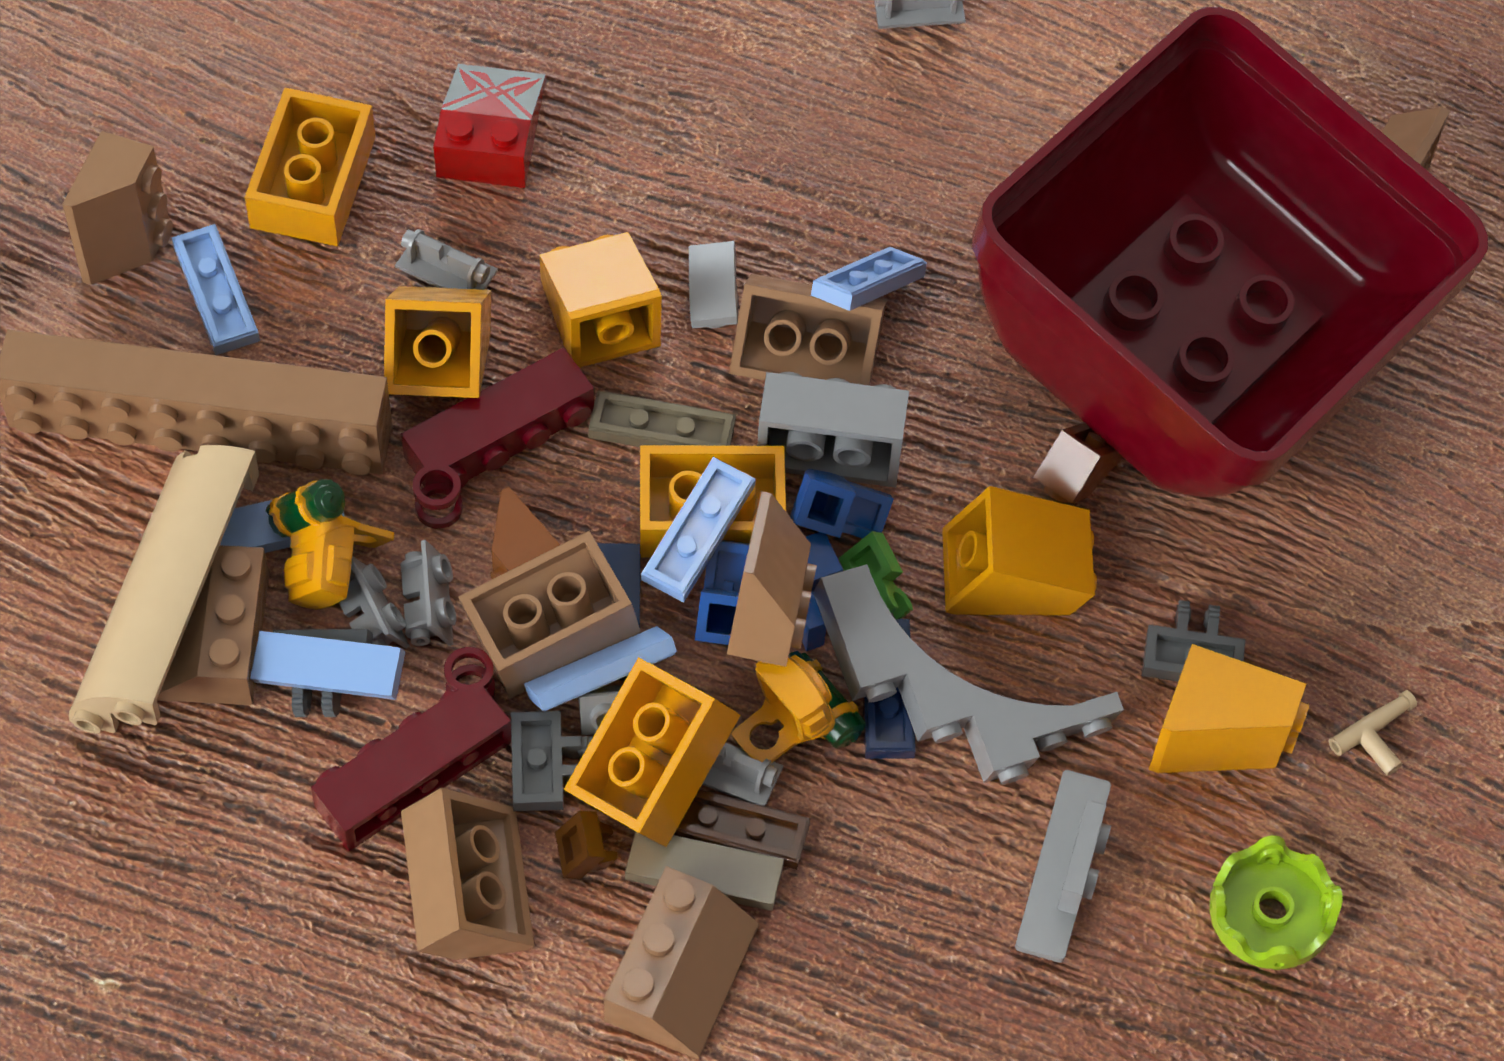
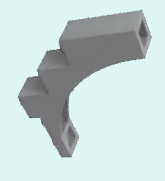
[813,564,1124,785]

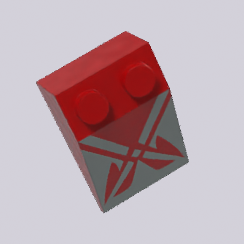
[433,64,546,188]

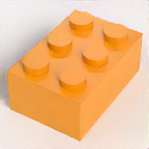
[245,87,376,247]
[640,445,786,558]
[564,657,741,847]

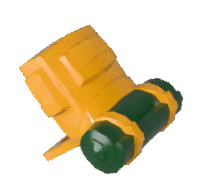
[265,479,395,610]
[732,651,866,763]

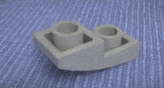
[689,241,739,329]

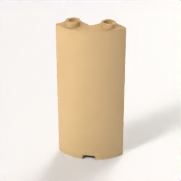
[69,445,259,733]

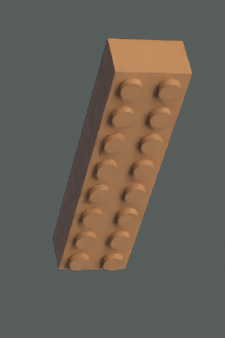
[0,329,393,475]

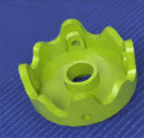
[1209,835,1343,970]

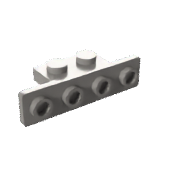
[1015,770,1111,963]

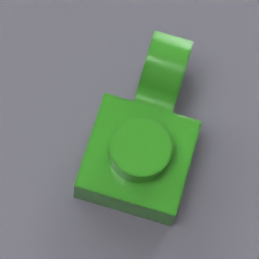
[838,531,913,619]

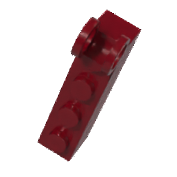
[401,347,594,529]
[311,647,512,851]

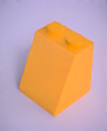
[539,232,662,368]
[384,286,492,398]
[942,486,1097,615]
[1149,644,1310,773]

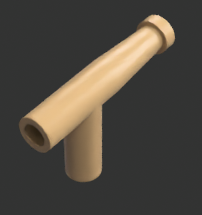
[1329,690,1417,776]

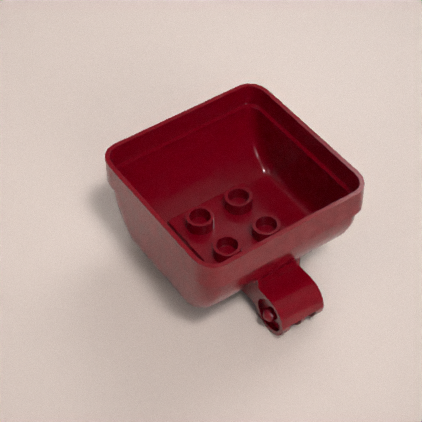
[972,7,1488,498]

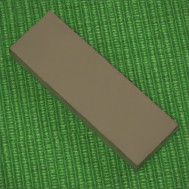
[588,390,736,447]
[625,831,784,911]

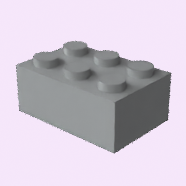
[757,372,909,488]

